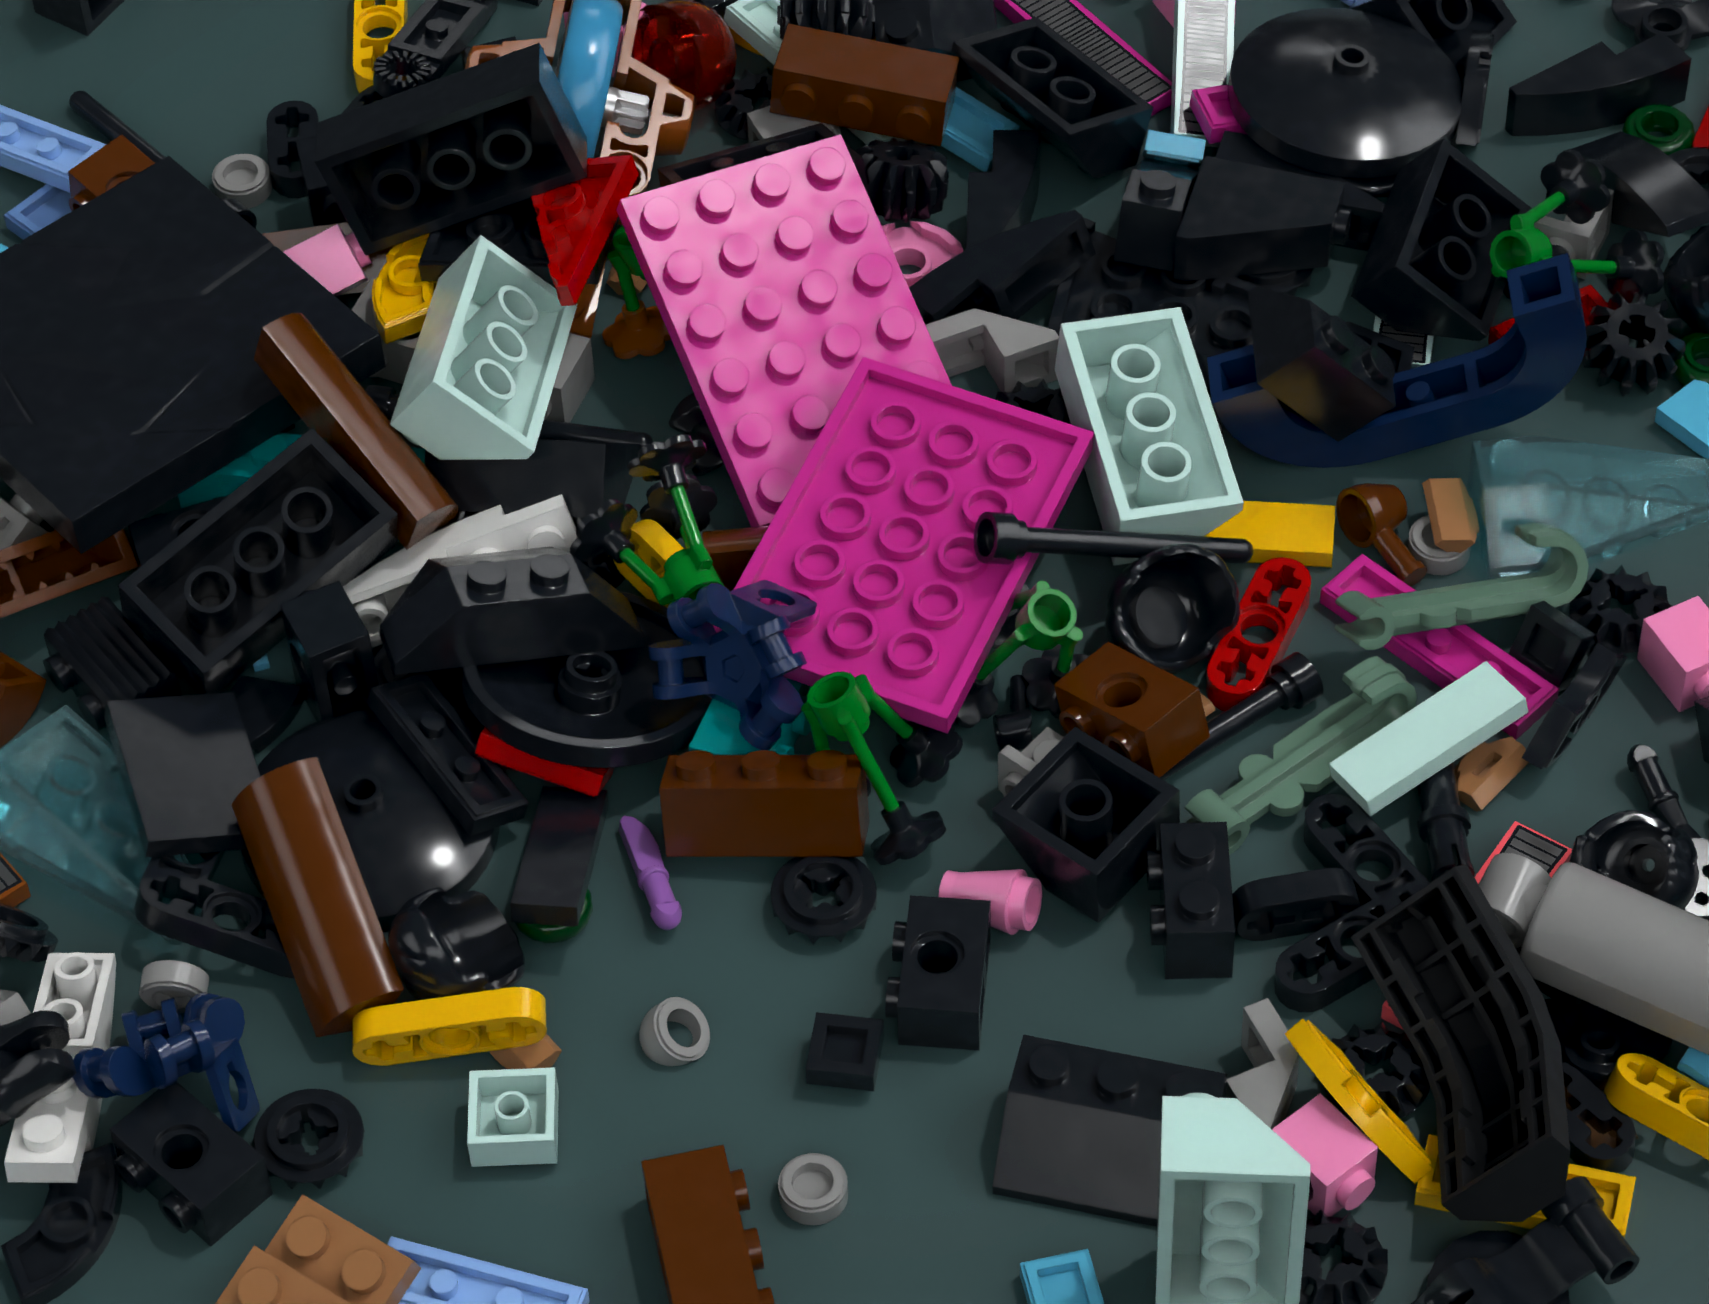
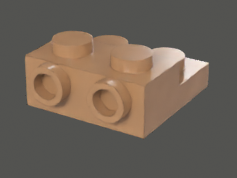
[215,1194,421,1304]

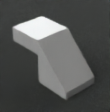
[926,308,1059,393]
[1226,998,1299,1129]

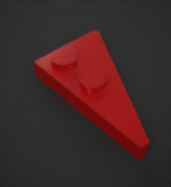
[531,155,639,306]

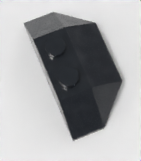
[379,547,645,674]

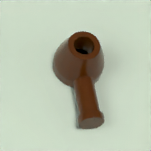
[1336,483,1427,587]

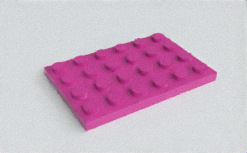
[616,134,952,527]
[714,357,1094,734]

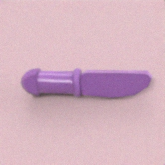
[618,816,682,930]

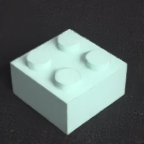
[467,1067,559,1167]

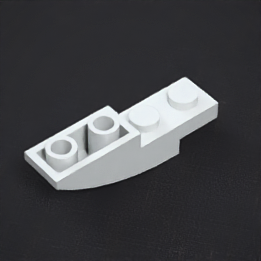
[343,494,577,648]
[4,952,116,1183]

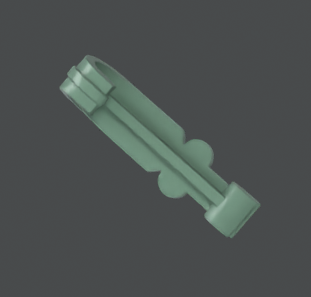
[1334,523,1589,650]
[1185,656,1417,855]

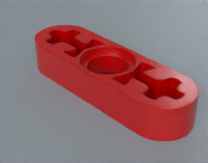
[1206,557,1311,711]

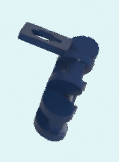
[649,580,817,750]
[73,992,260,1133]

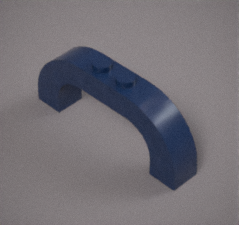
[1207,253,1587,468]

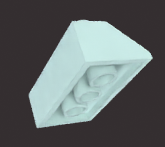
[390,235,578,460]
[1055,307,1244,565]
[1155,1093,1310,1304]

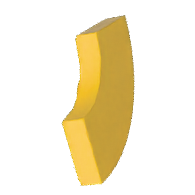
[372,233,437,344]
[1285,1018,1433,1184]

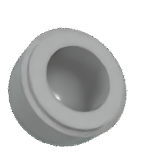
[639,997,710,1066]

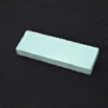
[1329,661,1528,816]

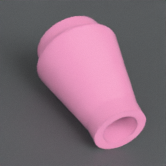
[938,869,1042,935]

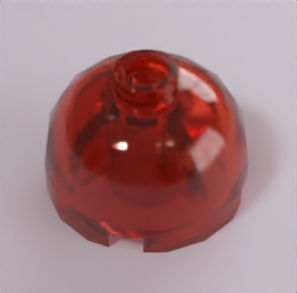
[631,0,737,112]

